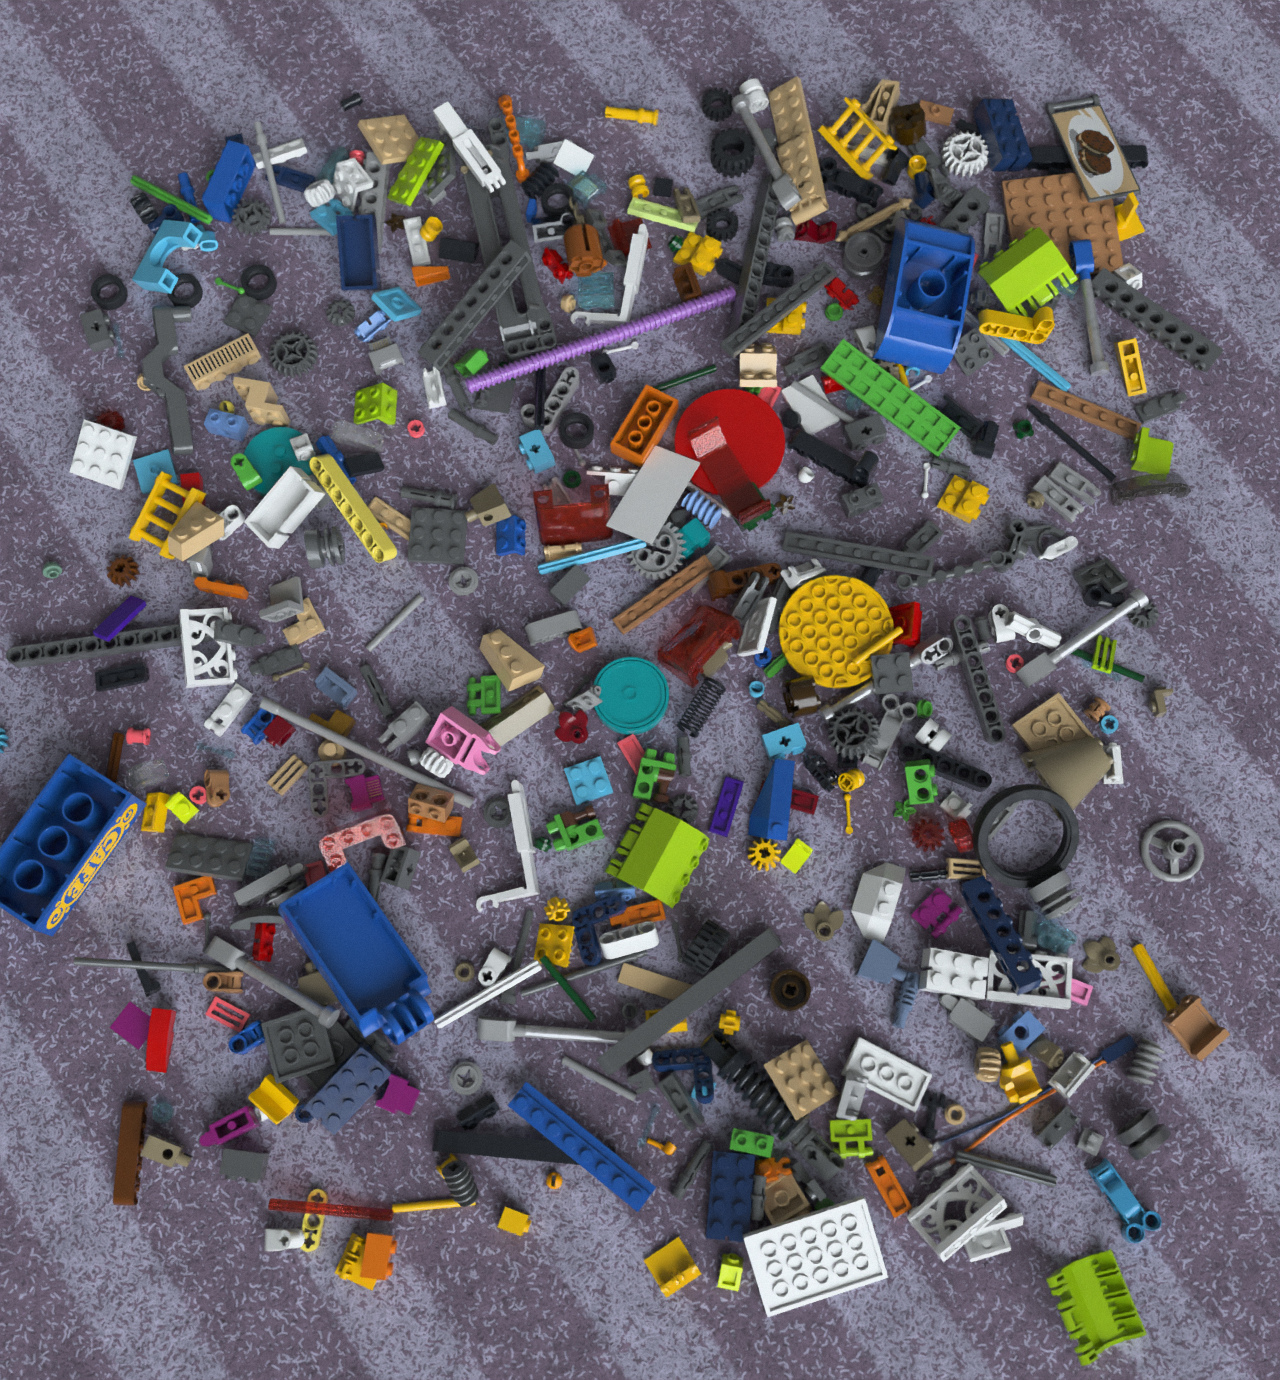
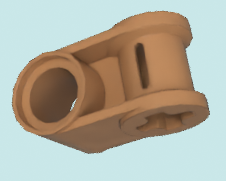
[204,769,230,808]
[203,972,244,993]

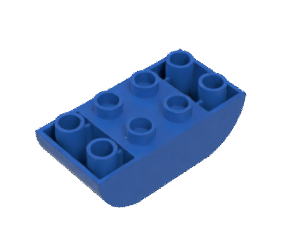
[873,217,975,374]

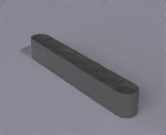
[950,615,1006,745]

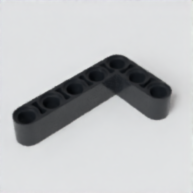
[787,430,879,488]

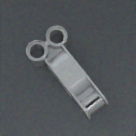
[862,694,917,771]

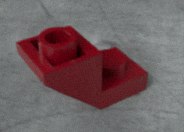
[794,219,837,244]

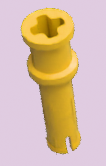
[605,106,659,126]

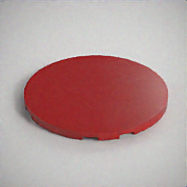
[674,389,785,497]

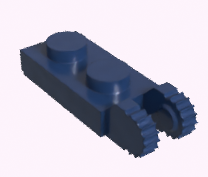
[265,164,316,193]

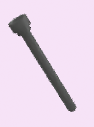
[499,910,534,1005]

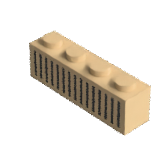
[184,333,262,391]

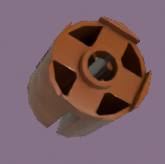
[564,223,604,277]

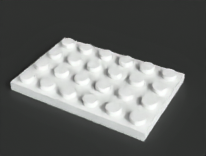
[743,1196,888,1317]

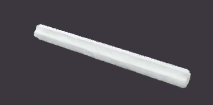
[434,960,542,1028]

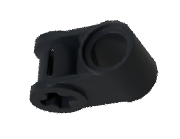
[762,262,794,288]

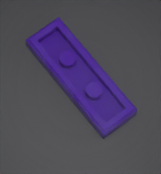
[93,595,147,642]
[709,776,744,837]

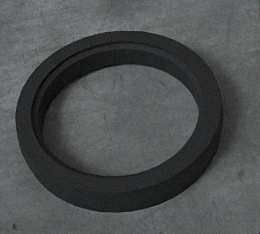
[972,784,1079,888]

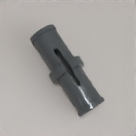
[931,457,970,478]
[676,736,692,777]
[750,1175,767,1220]

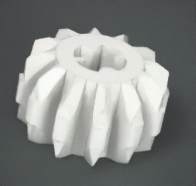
[304,179,335,207]
[419,747,454,778]

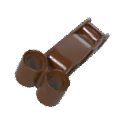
[706,563,782,601]

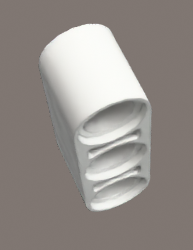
[599,921,659,959]

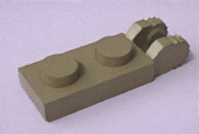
[673,188,700,223]

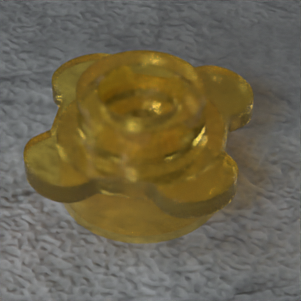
[868,286,884,306]

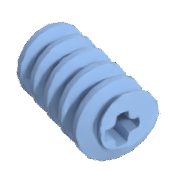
[681,490,723,529]

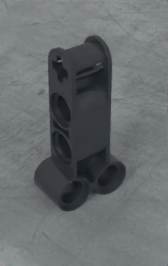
[820,157,884,208]

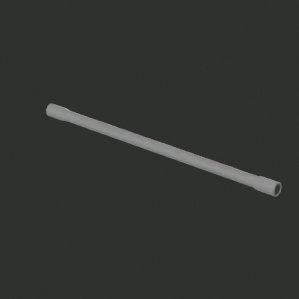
[260,697,475,809]

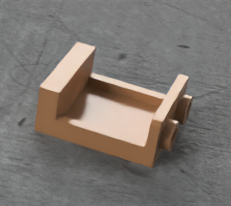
[1161,994,1230,1061]

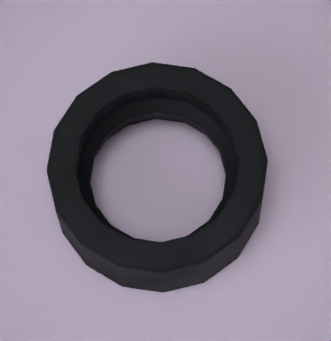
[541,183,575,219]
[241,264,277,300]
[167,273,203,308]
[91,274,128,310]
[559,412,594,449]

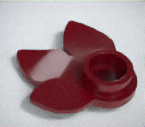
[554,709,588,744]

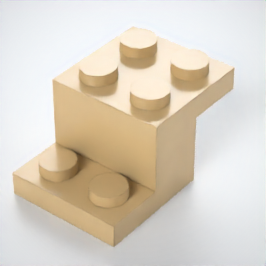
[739,343,777,387]
[233,377,290,427]

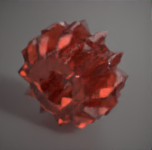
[93,409,126,432]
[911,818,945,852]
[948,818,973,853]

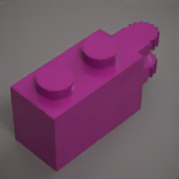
[199,1106,260,1147]

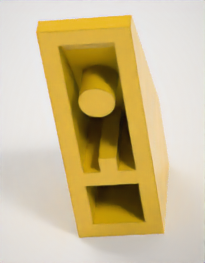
[1114,338,1147,397]

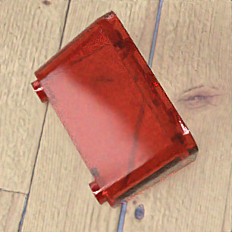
[657,604,743,689]

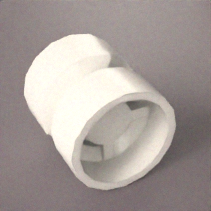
[739,79,769,113]
[915,718,952,753]

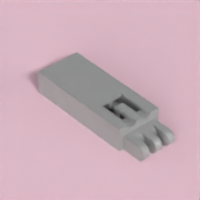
[233,863,309,907]

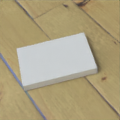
[781,375,839,435]
[737,597,777,657]

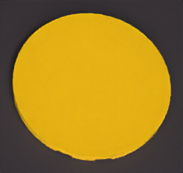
[779,575,894,688]

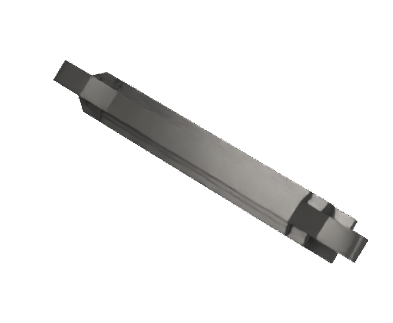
[459,118,557,364]

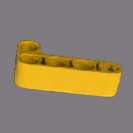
[978,307,1055,344]

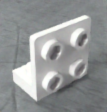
[332,158,374,212]

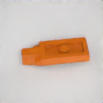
[609,900,666,928]

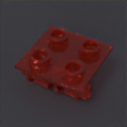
[608,218,652,256]

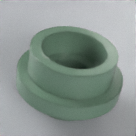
[42,561,62,579]

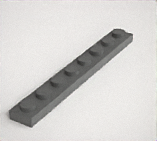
[720,262,837,358]
[782,532,935,577]

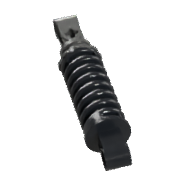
[700,1029,844,1180]

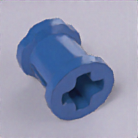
[754,647,772,668]

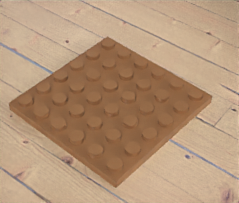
[1001,173,1124,280]

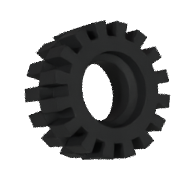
[702,88,733,122]
[706,208,738,242]

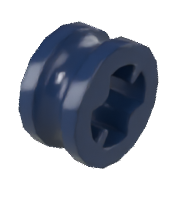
[295,1104,314,1123]

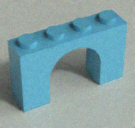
[132,220,203,294]

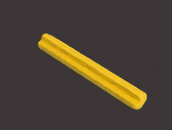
[1132,943,1178,1012]

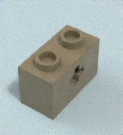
[886,1118,933,1172]

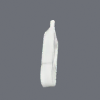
[847,145,889,167]
[1038,536,1078,560]

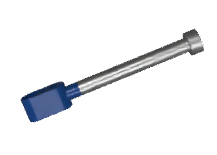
[1069,239,1110,376]

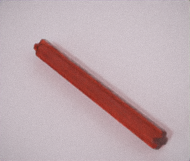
[268,1198,394,1221]

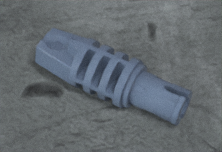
[891,972,920,1029]

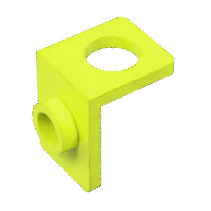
[780,838,813,874]

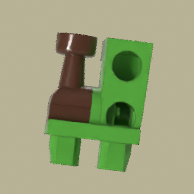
[632,748,676,804]
[546,803,605,851]

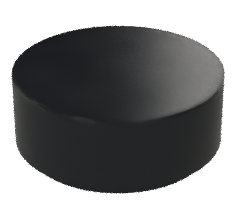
[782,410,801,429]

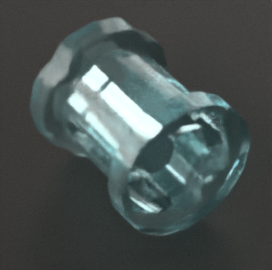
[1057,278,1080,300]

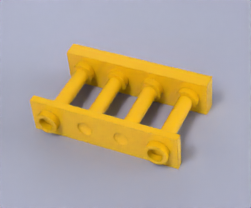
[818,97,898,180]
[128,471,206,560]

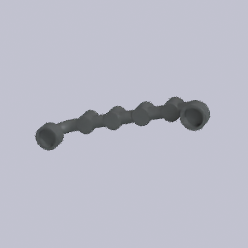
[896,551,1006,591]

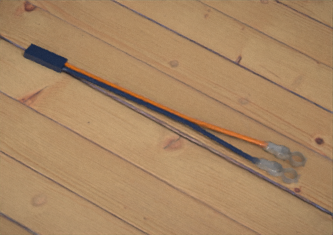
[919,1035,1137,1185]

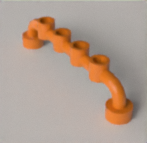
[498,95,530,184]

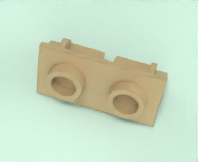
[544,541,582,562]

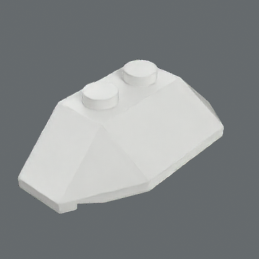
[851,862,906,944]

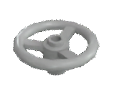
[1141,820,1204,882]

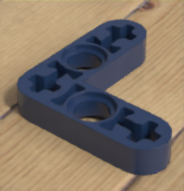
[572,896,627,966]
[652,1048,714,1104]

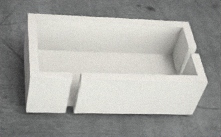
[244,466,325,549]

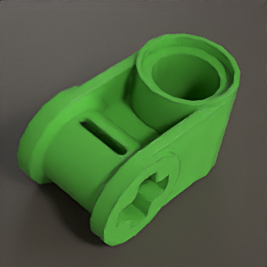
[231,454,263,491]

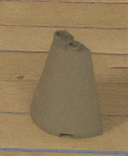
[1019,736,1114,822]

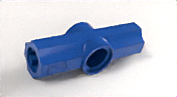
[315,435,357,485]

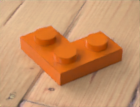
[173,876,218,925]

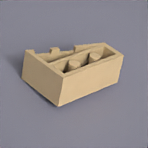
[851,79,900,137]
[168,501,224,562]
[479,629,545,692]

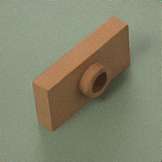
[920,100,954,126]

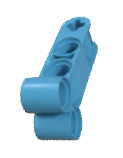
[1087,1158,1162,1243]

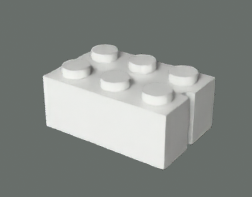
[918,948,989,1000]

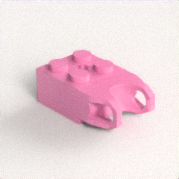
[425,706,501,775]

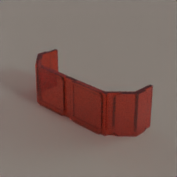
[687,416,771,525]

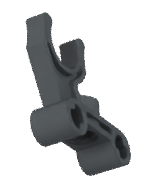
[993,519,1065,573]

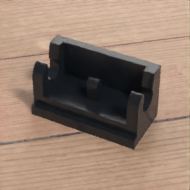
[438,237,479,264]

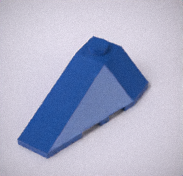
[748,759,795,841]

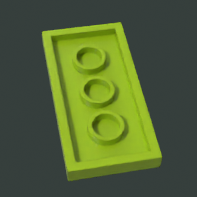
[387,137,444,206]

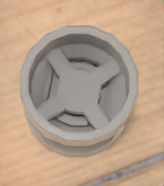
[774,217,795,242]

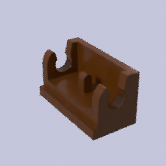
[672,262,702,303]

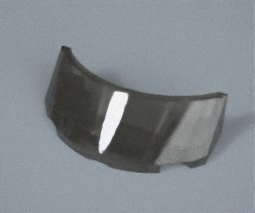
[1109,474,1191,506]

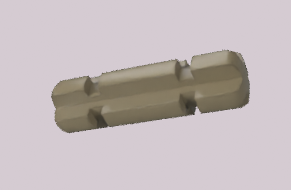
[757,699,791,728]

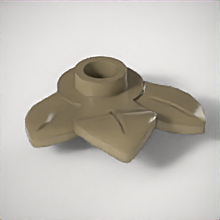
[569,196,587,231]
[804,901,844,941]
[1082,936,1120,973]

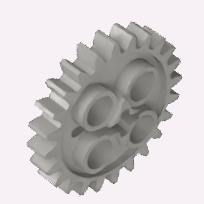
[627,520,687,580]

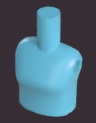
[196,224,218,251]

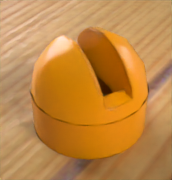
[546,1172,562,1189]

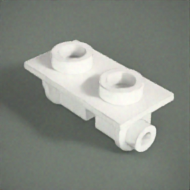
[1102,743,1123,784]

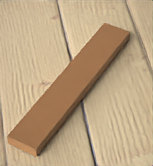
[1031,381,1141,440]
[612,554,716,635]

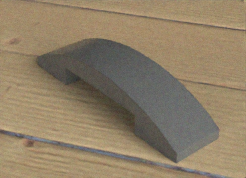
[586,209,628,267]
[230,907,285,930]

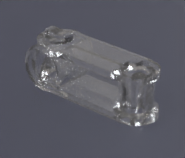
[330,419,385,453]

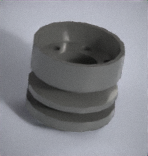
[304,525,345,569]

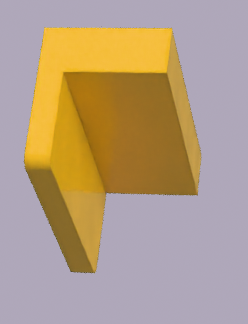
[248,1073,299,1125]

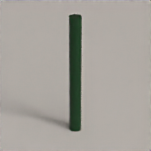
[653,364,717,391]
[1071,649,1145,683]
[539,955,596,1022]

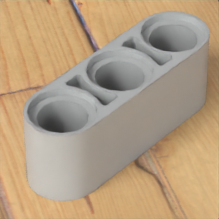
[525,611,583,646]

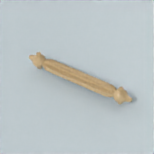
[835,198,912,242]

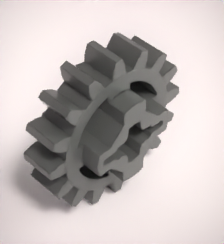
[232,198,272,236]

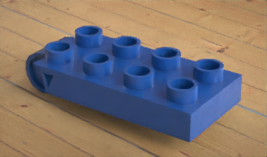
[278,862,434,1045]

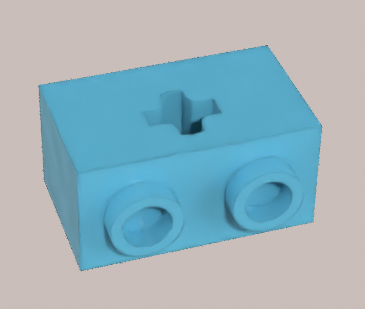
[518,430,555,474]
[761,723,807,761]

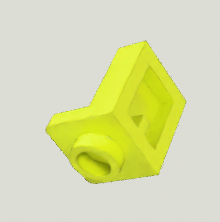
[165,792,200,824]
[717,1254,743,1291]

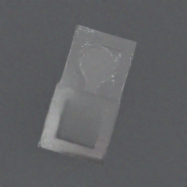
[123,759,170,796]

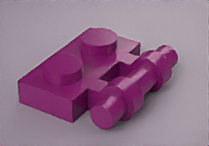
[910,887,963,939]

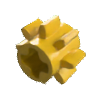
[544,896,570,922]
[719,1010,741,1035]

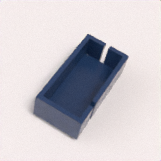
[973,99,1033,171]
[336,214,381,291]
[304,1041,392,1135]
[706,1151,755,1242]

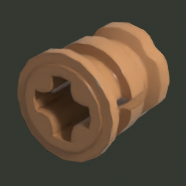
[1084,697,1111,723]

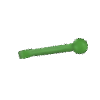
[215,278,245,294]

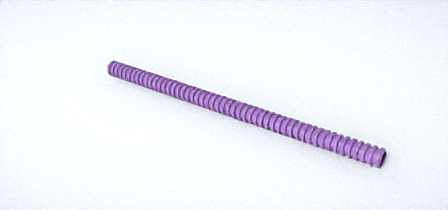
[465,286,736,394]

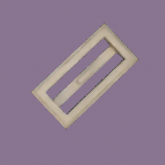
[267,755,308,796]
[946,858,986,880]

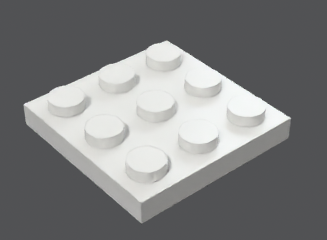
[70,420,137,490]

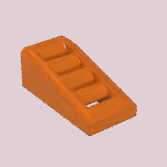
[411,266,451,287]

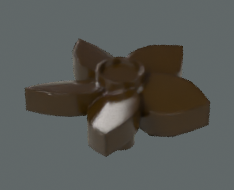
[385,213,405,233]
[774,493,795,516]

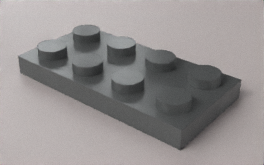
[427,133,456,200]
[165,833,254,882]

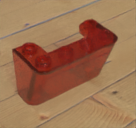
[533,484,613,546]
[319,808,406,873]

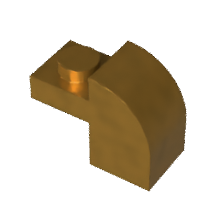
[308,709,356,740]

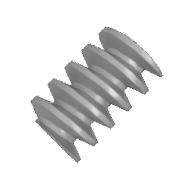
[1126,1038,1165,1085]

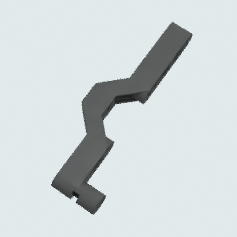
[141,306,193,455]

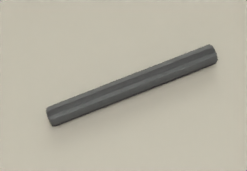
[955,1150,1057,1187]

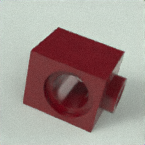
[263,715,296,747]

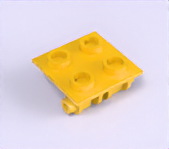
[533,923,575,968]
[335,1233,377,1290]
[644,1237,701,1298]

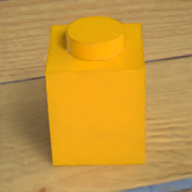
[498,1206,532,1236]

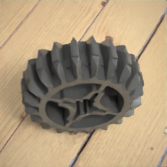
[269,330,319,379]
[828,707,881,759]

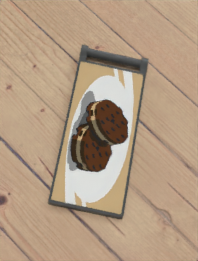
[1045,94,1141,203]

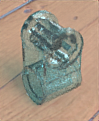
[1036,921,1077,954]

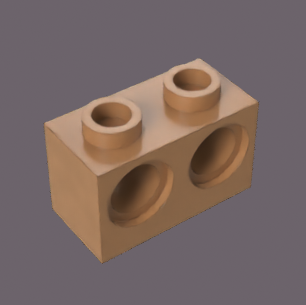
[408,783,454,823]

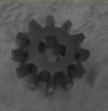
[130,192,158,224]

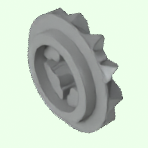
[449,567,479,596]
[450,1062,483,1095]

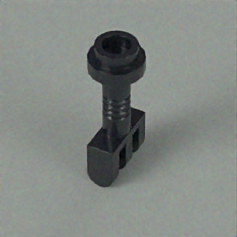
[921,1090,946,1139]

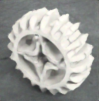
[941,131,989,178]

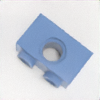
[204,408,249,442]
[996,1011,1045,1055]

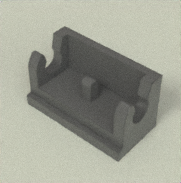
[549,565,591,606]
[627,1069,657,1094]
[1034,1106,1079,1151]

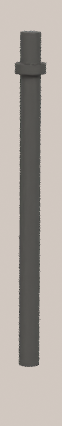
[520,950,648,998]

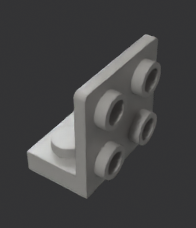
[259,576,304,623]

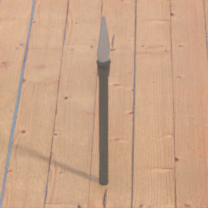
[74,957,239,974]

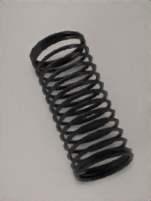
[676,677,726,738]

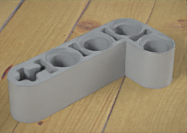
[521,367,580,434]

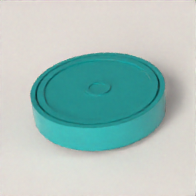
[242,427,317,497]
[593,657,669,735]

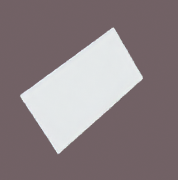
[606,446,700,544]

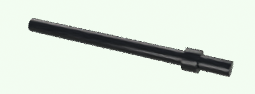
[1028,404,1117,482]

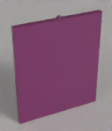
[110,1002,150,1050]

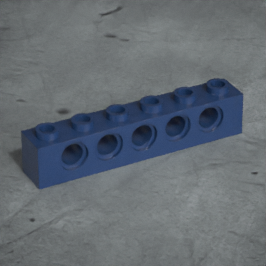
[960,875,1043,996]

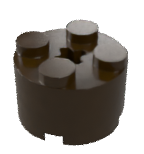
[890,103,927,146]
[782,676,821,718]
[769,969,811,1012]

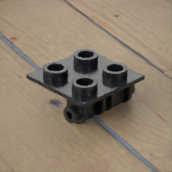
[804,754,839,792]

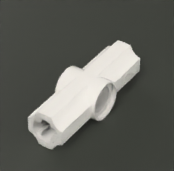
[1004,611,1061,649]

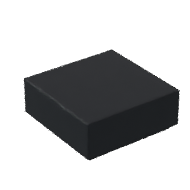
[653,177,673,198]

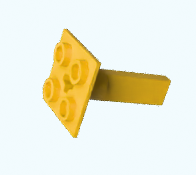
[1114,192,1145,241]

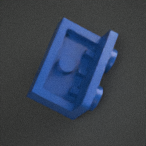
[496,515,526,556]

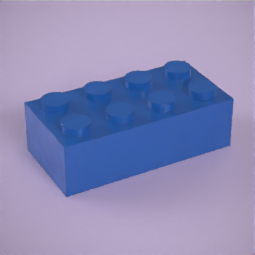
[202,140,256,223]

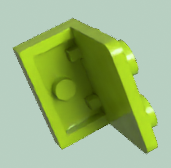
[354,383,397,425]
[1130,427,1174,476]

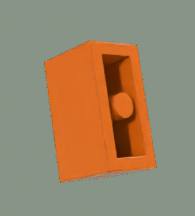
[360,1232,398,1280]

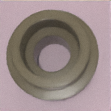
[1026,491,1045,509]
[454,962,475,982]

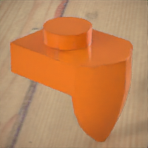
[568,627,598,653]

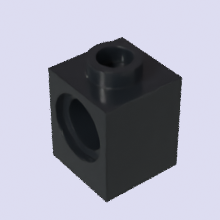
[590,352,617,384]

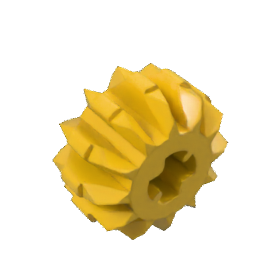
[747,838,781,871]

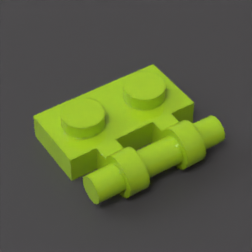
[829,1119,873,1159]

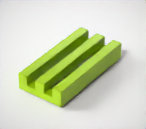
[1091,635,1117,674]

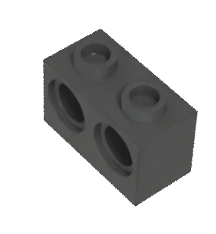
[840,482,884,519]

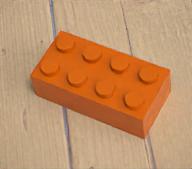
[610,384,678,468]

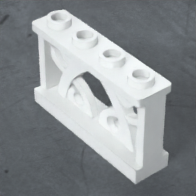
[179,607,237,688]
[986,950,1073,1010]
[907,1163,1007,1262]

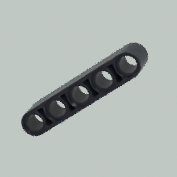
[898,742,992,792]

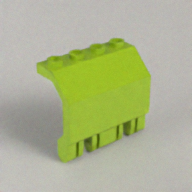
[977,227,1078,317]
[605,803,710,909]
[1046,1249,1147,1366]

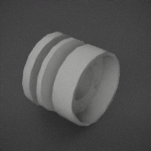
[1028,870,1083,921]

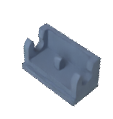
[315,667,358,709]

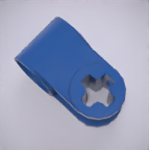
[241,708,277,745]
[228,1020,266,1055]

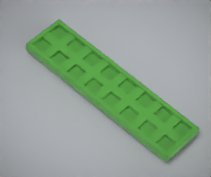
[820,339,961,458]

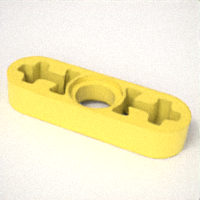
[301,1189,328,1252]

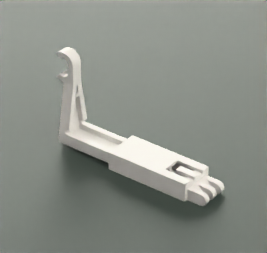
[433,101,506,193]
[571,224,649,327]
[476,780,540,912]

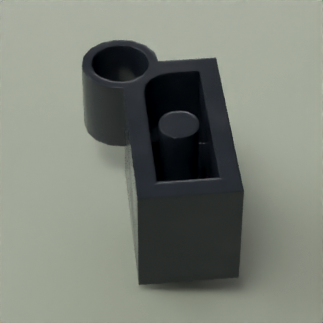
[531,209,574,243]

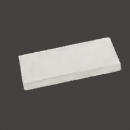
[841,1037,932,1112]

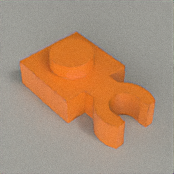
[754,1157,792,1183]

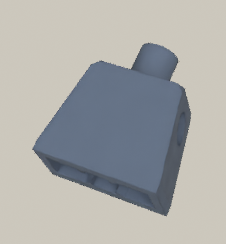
[856,939,908,985]

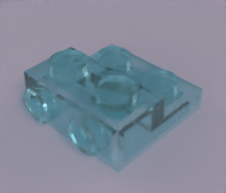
[578,272,615,310]

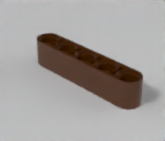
[113,1101,148,1206]

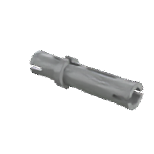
[933,640,990,671]

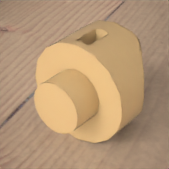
[318,740,347,767]

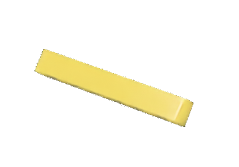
[309,454,397,563]

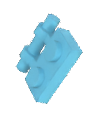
[310,198,355,236]

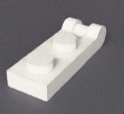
[204,683,253,737]

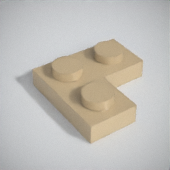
[283,597,325,646]

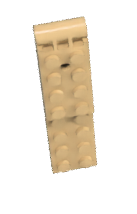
[768,76,829,225]

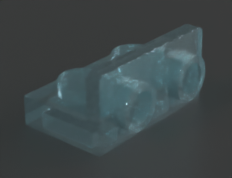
[317,146,349,185]

